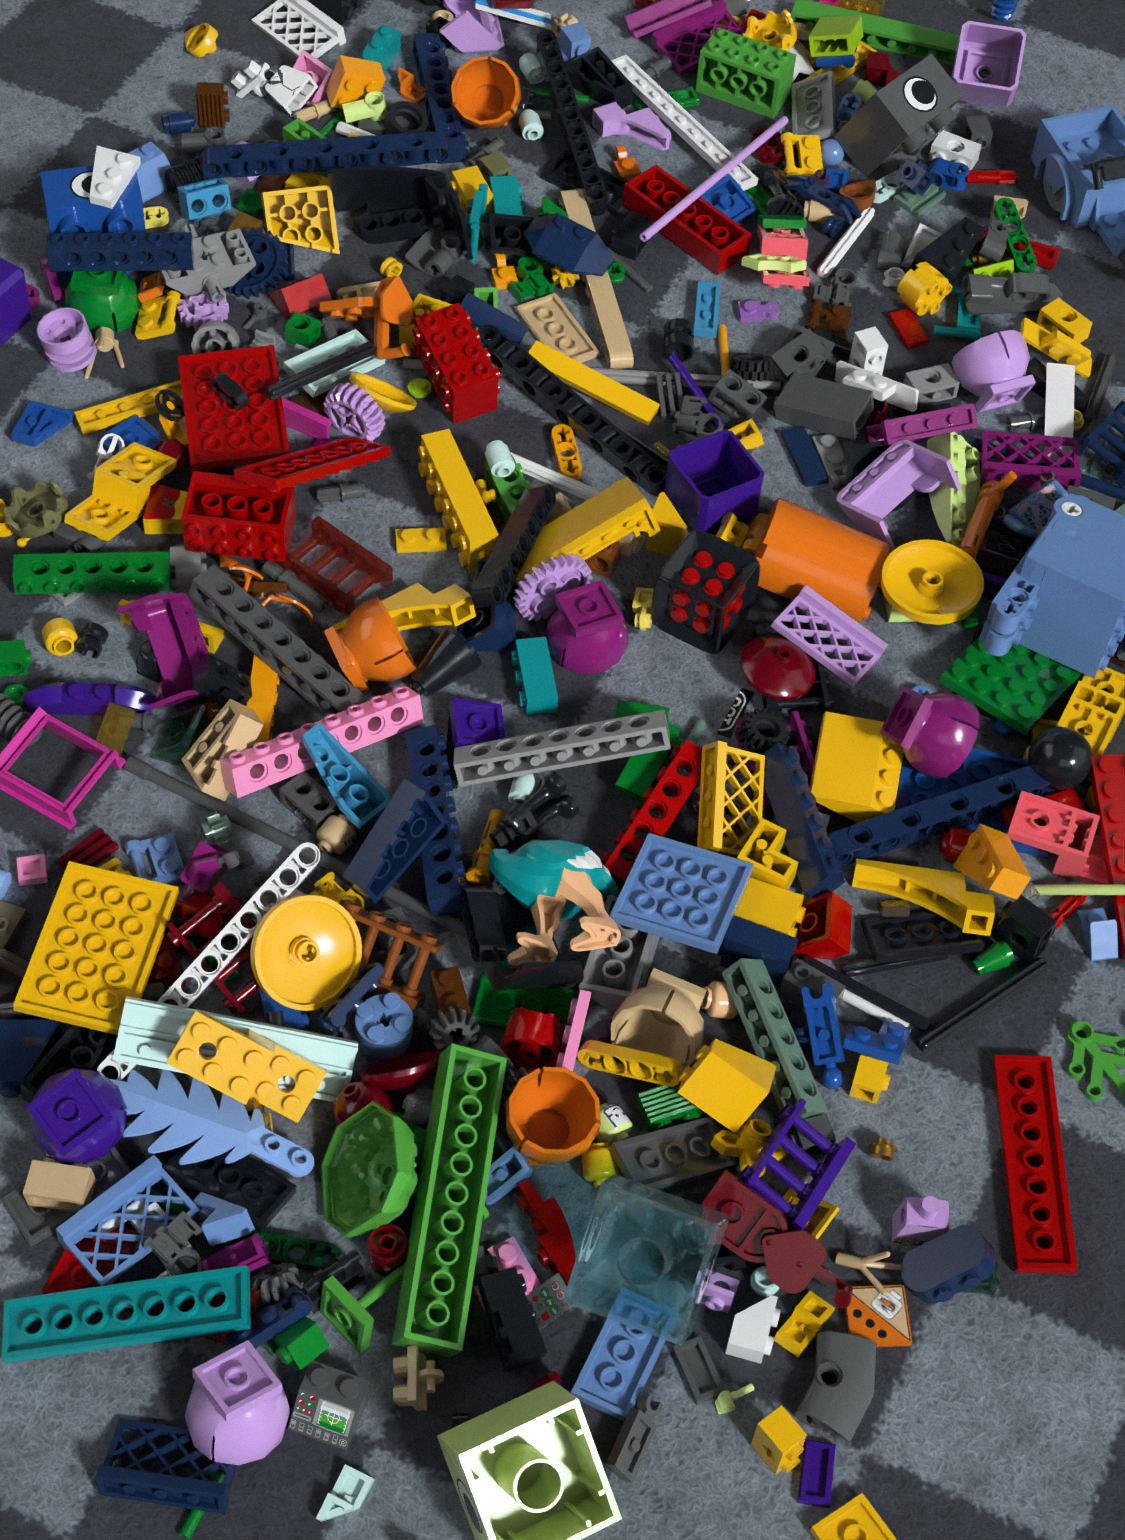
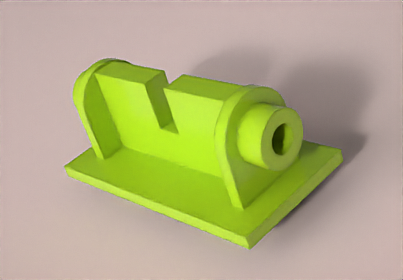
[967,259,1014,278]

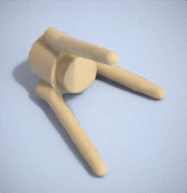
[84,326,125,379]

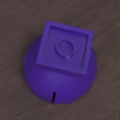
[26,1067,127,1164]

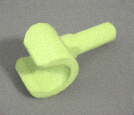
[715,1383,754,1415]

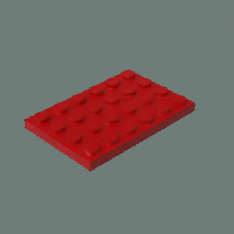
[178,345,290,471]

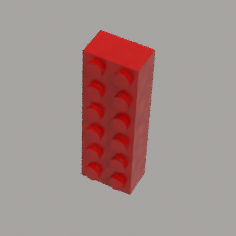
[622,165,752,275]

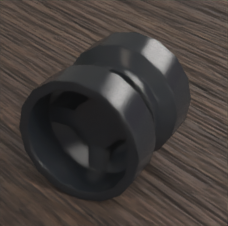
[75,623,109,659]

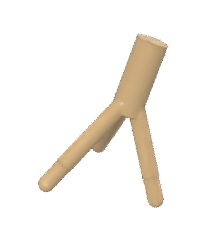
[835,1251,902,1296]

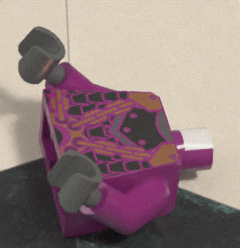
[179,841,255,901]

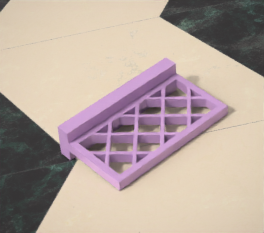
[771,585,888,687]

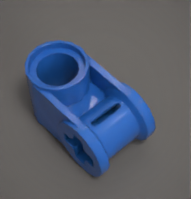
[927,158,969,191]

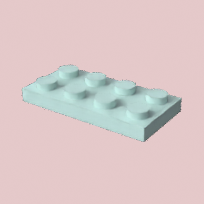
[282,329,386,398]

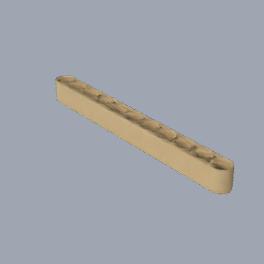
[559,189,634,369]

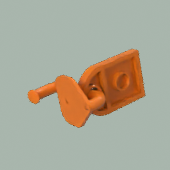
[320,276,413,360]

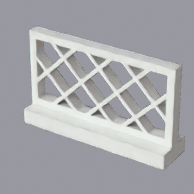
[251,0,346,59]

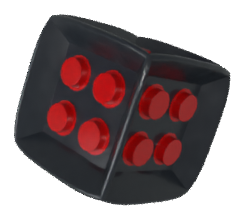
[651,530,760,654]

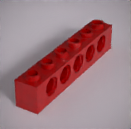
[601,739,702,889]

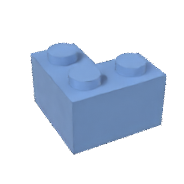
[559,22,591,63]

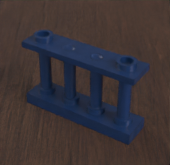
[1077,400,1125,488]

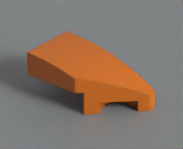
[398,67,426,106]

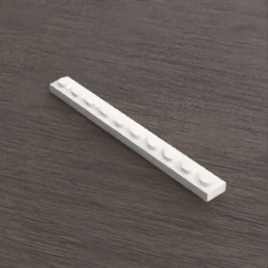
[611,55,758,191]

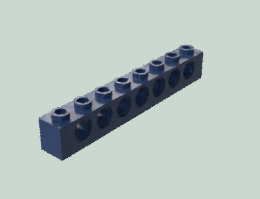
[413,33,469,164]
[405,725,467,917]

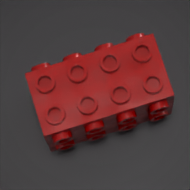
[412,303,501,424]

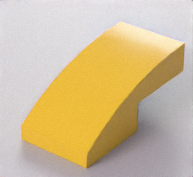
[774,1291,835,1358]

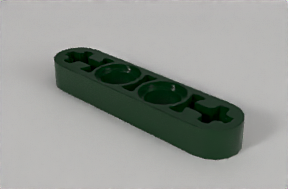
[223,1230,340,1271]

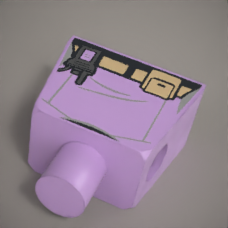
[892,1196,949,1245]

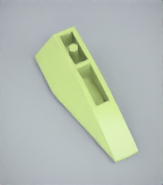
[927,432,981,547]

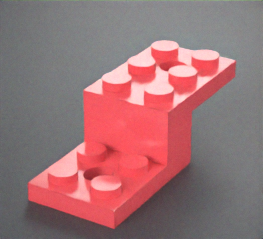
[757,223,810,289]
[1008,791,1109,884]

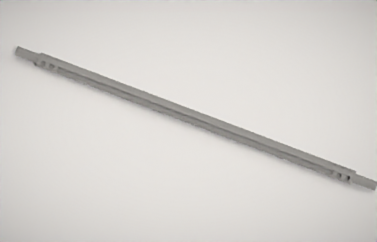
[403,359,780,391]

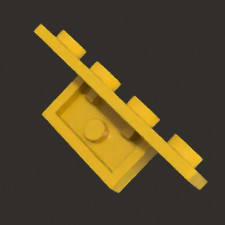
[1020,318,1092,378]

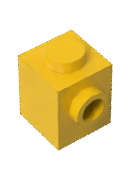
[849,1054,891,1104]

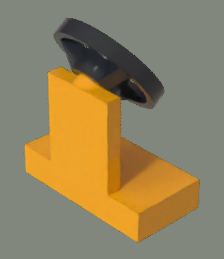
[155,389,189,448]

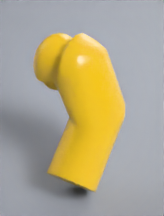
[475,479,497,505]

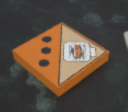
[845,1285,912,1347]

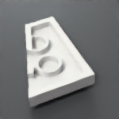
[89,146,141,209]

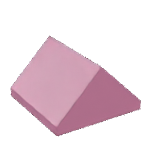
[293,50,333,107]

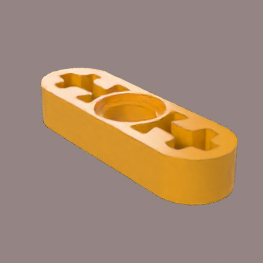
[551,424,582,481]

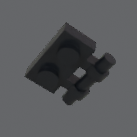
[303,1249,365,1314]

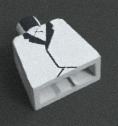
[265,65,318,117]

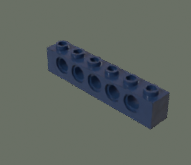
[46,232,194,272]

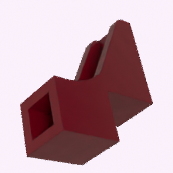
[864,51,902,86]

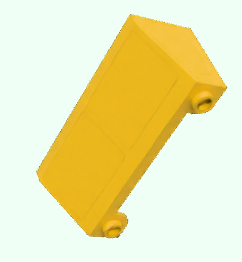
[514,476,661,588]

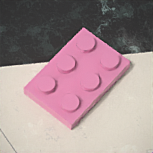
[556,989,592,1072]

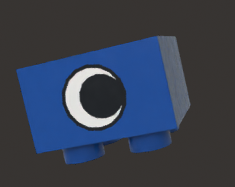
[40,165,146,278]

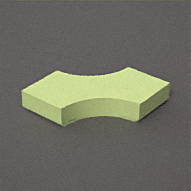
[741,253,807,273]

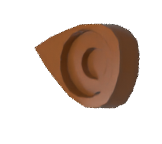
[839,179,876,211]

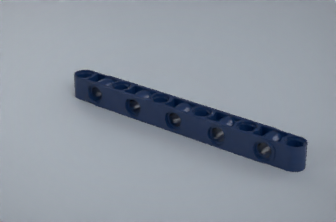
[201,132,449,178]
[827,765,1089,867]

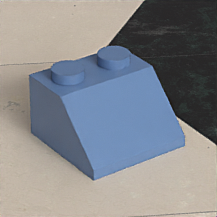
[128,141,175,203]

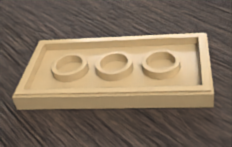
[514,293,600,363]

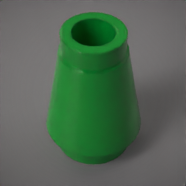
[970,941,1014,976]

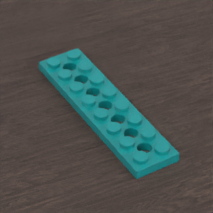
[1,1265,251,1364]

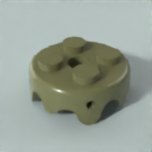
[4,479,68,538]

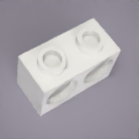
[849,326,888,376]

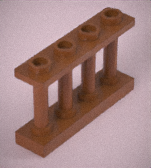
[338,900,444,1011]

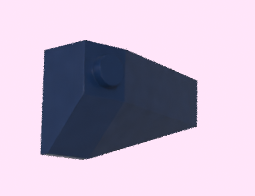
[458,555,516,652]

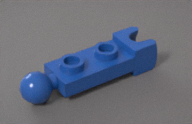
[801,983,845,1089]

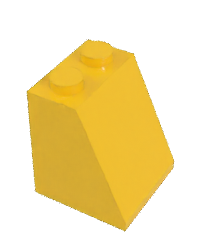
[677,1038,777,1133]

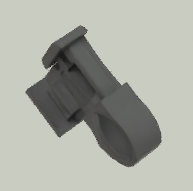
[811,268,857,307]
[672,395,724,438]
[144,1211,203,1276]

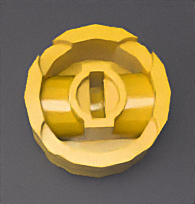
[897,262,953,316]

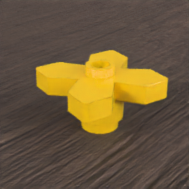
[710,1117,788,1178]

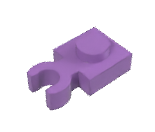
[737,300,779,323]

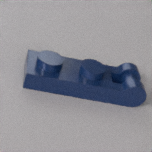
[318,962,386,1030]
[225,1287,312,1349]

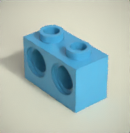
[177,178,231,221]

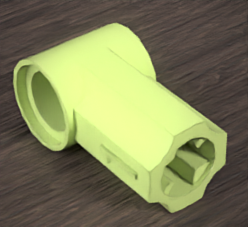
[342,91,387,123]

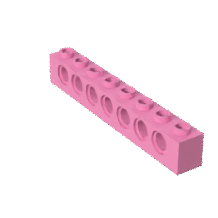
[220,686,424,798]

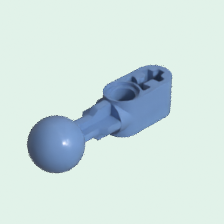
[820,93,862,165]

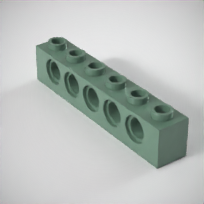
[722,958,828,1126]

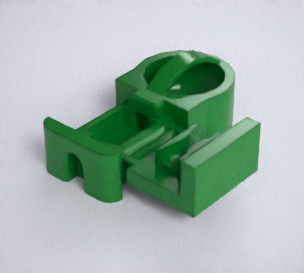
[509,256,555,303]

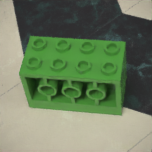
[696,27,796,119]

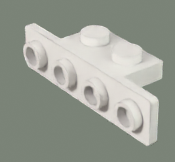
[835,360,919,412]

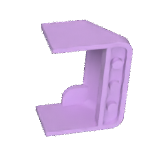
[439,0,504,53]
[836,440,961,551]

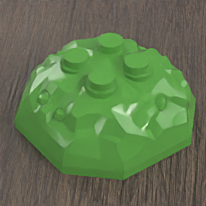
[321,1101,418,1237]

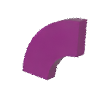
[37,255,64,301]

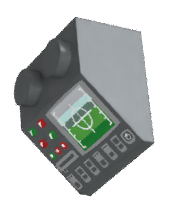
[288,1360,371,1452]

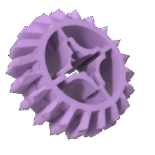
[323,382,386,441]

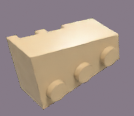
[181,699,263,801]

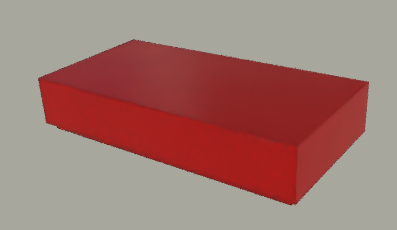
[888,308,929,349]

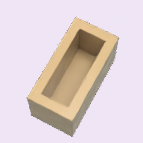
[23,1158,96,1212]

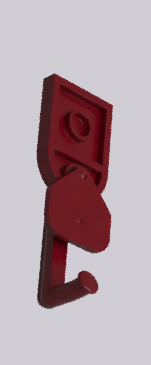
[690,1169,853,1309]

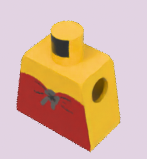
[143,484,188,534]

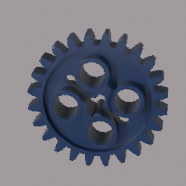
[223,227,288,299]

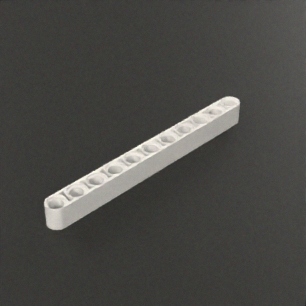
[97,842,320,1081]

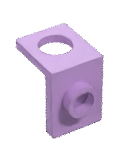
[700,1272,740,1313]

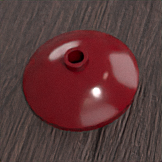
[740,635,816,700]
[359,1050,442,1094]

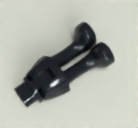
[763,163,804,217]
[489,772,580,849]

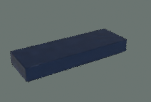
[461,292,529,345]
[781,426,829,487]

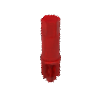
[966,169,1019,185]

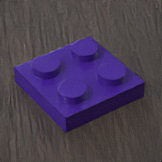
[449,697,505,748]

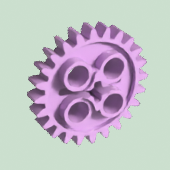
[513,553,593,621]

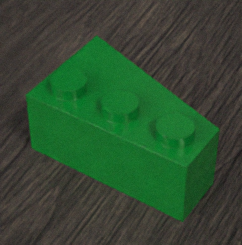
[616,723,684,804]

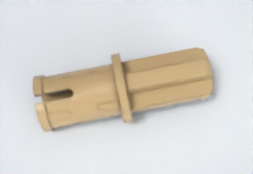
[293,99,337,122]

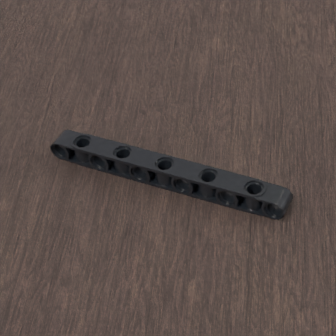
[478,324,667,496]

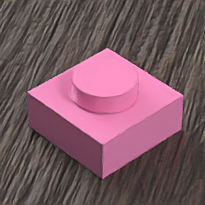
[16,854,48,886]

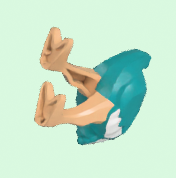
[489,840,621,966]

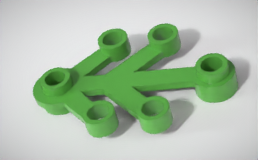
[1066,1021,1125,1105]

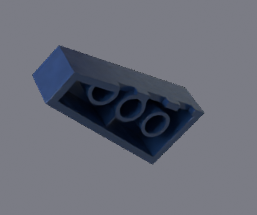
[343,779,447,904]

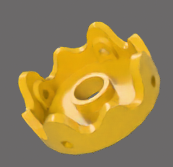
[743,9,797,51]

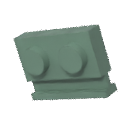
[893,184,946,218]

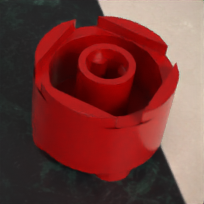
[501,1007,564,1071]

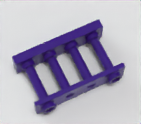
[738,1098,856,1231]

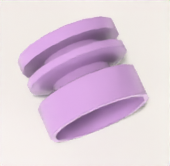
[37,308,97,372]

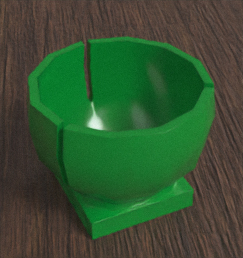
[64,271,140,335]

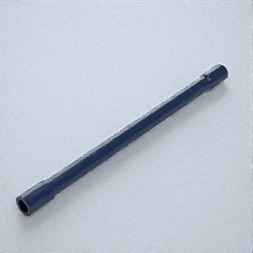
[968,435,1125,501]

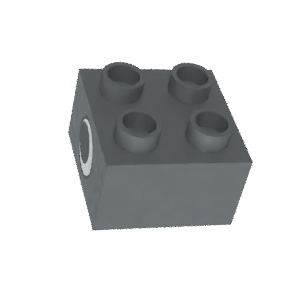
[834,53,964,177]

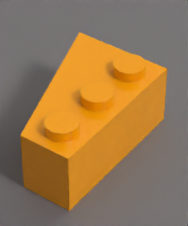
[953,824,1031,900]

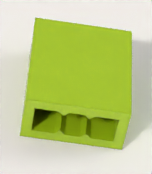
[809,15,863,57]

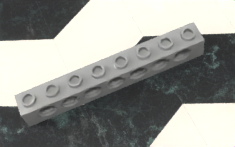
[453,710,671,787]

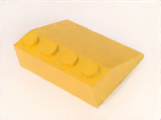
[810,711,903,823]

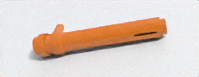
[959,471,1017,560]

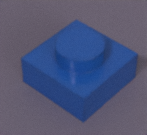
[823,168,849,193]

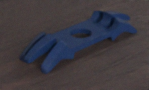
[784,175,862,224]

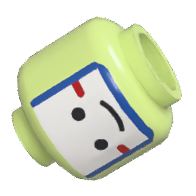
[595,1103,632,1145]

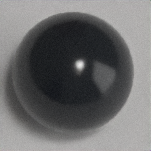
[1028,726,1093,790]

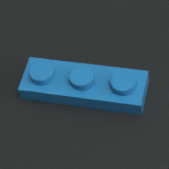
[694,281,721,338]

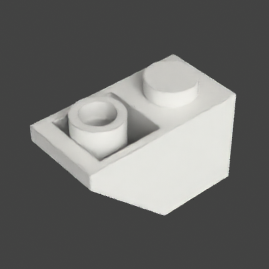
[725,1295,781,1364]

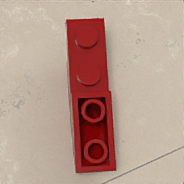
[515,1178,576,1296]

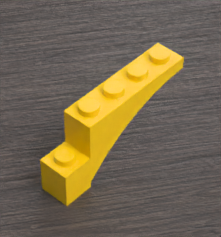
[331,583,476,633]
[852,858,995,936]

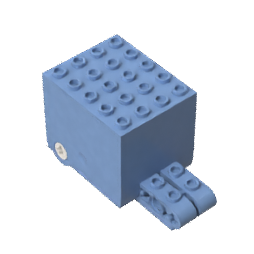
[979,493,1125,678]

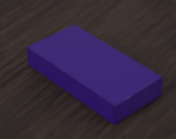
[797,1439,836,1508]

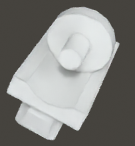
[231,59,270,98]

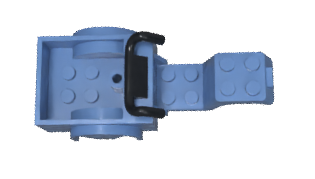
[1031,105,1125,257]

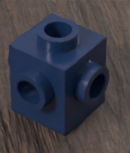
[895,158,935,196]

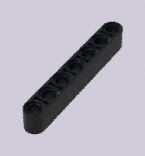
[471,485,556,608]

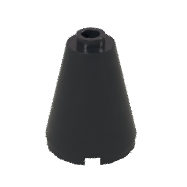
[410,627,482,697]

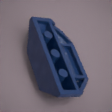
[523,213,614,276]

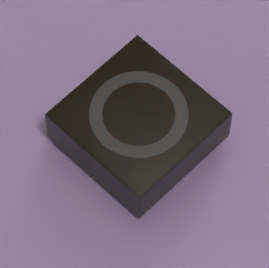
[877,899,910,917]

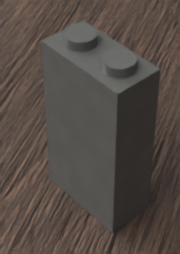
[773,372,874,440]

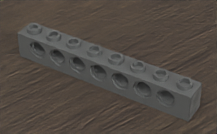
[188,564,367,716]

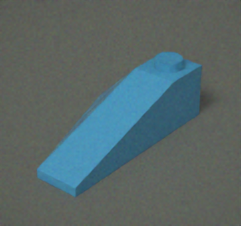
[300,722,392,829]

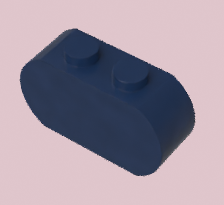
[901,1225,996,1304]

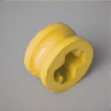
[380,257,403,278]

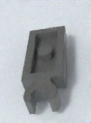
[605,1392,662,1482]

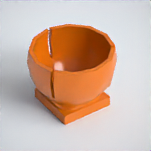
[451,56,521,130]
[324,597,416,692]
[505,1067,601,1168]

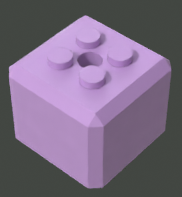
[951,21,1027,108]

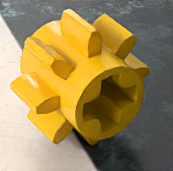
[551,265,580,289]

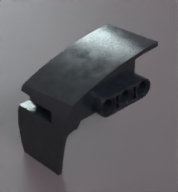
[327,166,473,260]
[460,885,584,990]

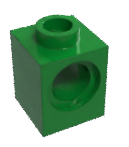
[283,311,321,349]
[0,639,32,677]

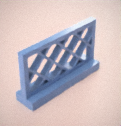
[56,1155,200,1286]

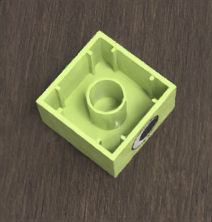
[437,1381,622,1540]

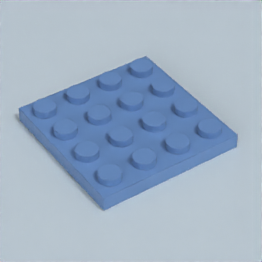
[610,833,753,954]

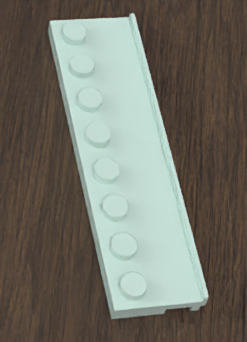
[113,996,358,1102]

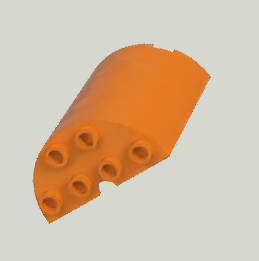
[754,497,890,623]

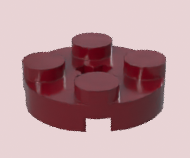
[750,128,786,164]

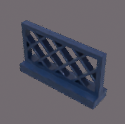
[96,1418,237,1514]

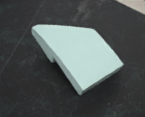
[316,1464,375,1522]

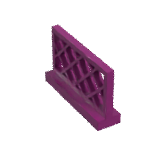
[651,0,746,76]
[980,430,1081,491]

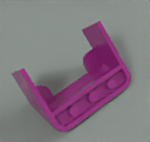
[116,593,209,710]

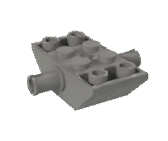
[160,224,256,303]

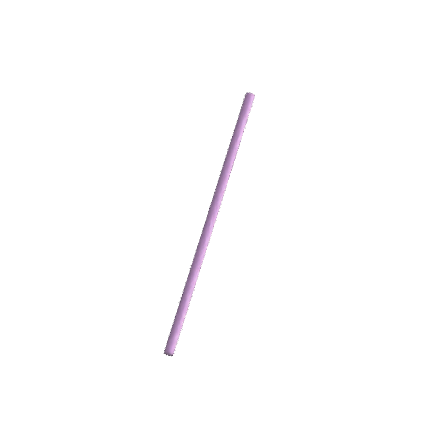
[640,116,789,242]

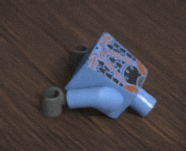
[992,471,1068,539]

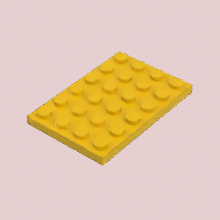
[13,861,179,1035]

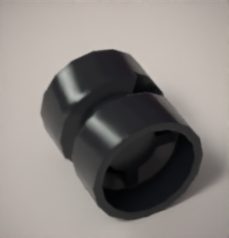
[663,318,694,362]

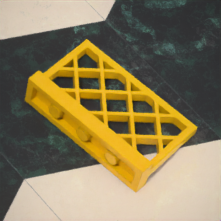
[697,741,765,857]

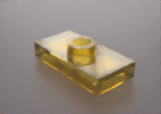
[95,702,136,756]

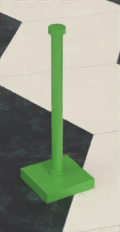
[319,1206,489,1354]

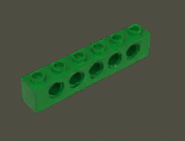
[13,551,171,595]

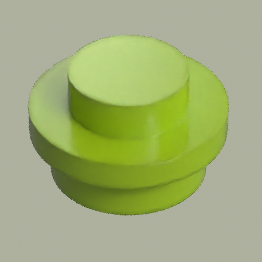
[408,378,432,398]

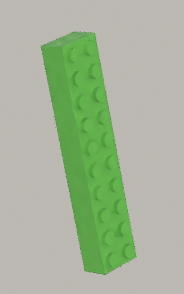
[392,1043,507,1358]

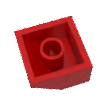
[267,273,332,317]
[794,891,852,960]

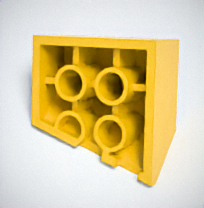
[261,185,340,254]

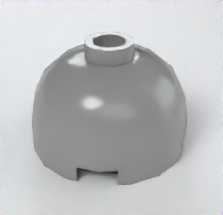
[191,320,241,354]

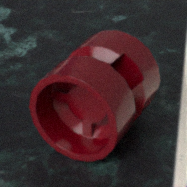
[367,1224,408,1277]

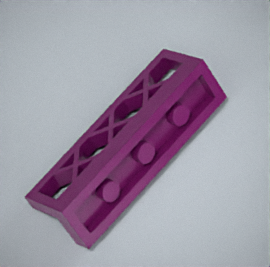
[623,0,713,39]

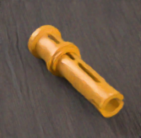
[466,809,504,885]

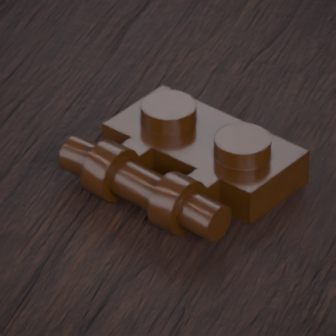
[805,300,852,340]

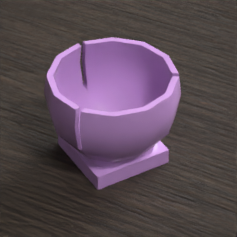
[952,330,1036,413]
[185,1340,290,1466]

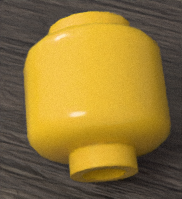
[42,618,78,656]
[581,1143,621,1188]

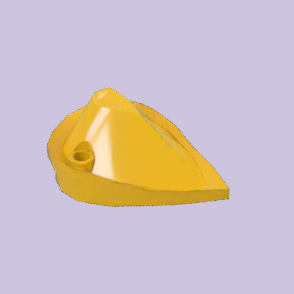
[184,23,218,58]

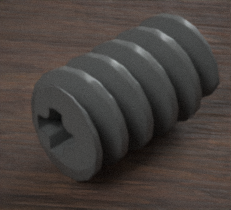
[0,693,43,748]

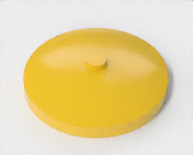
[881,539,984,625]
[250,894,362,1011]

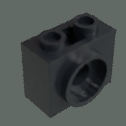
[994,895,1057,964]

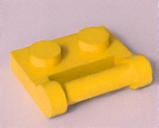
[781,132,824,178]
[135,291,181,340]

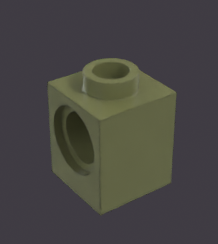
[479,151,512,185]

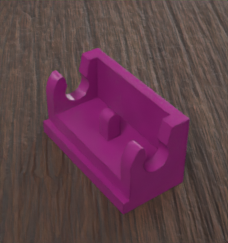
[201,1233,272,1275]

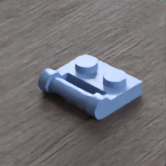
[125,832,184,885]

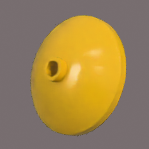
[349,372,417,413]

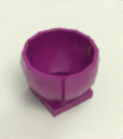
[545,580,628,674]
[880,686,979,778]

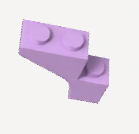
[592,102,671,150]

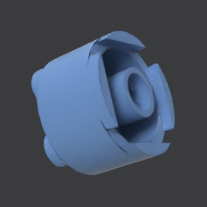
[355,992,413,1060]

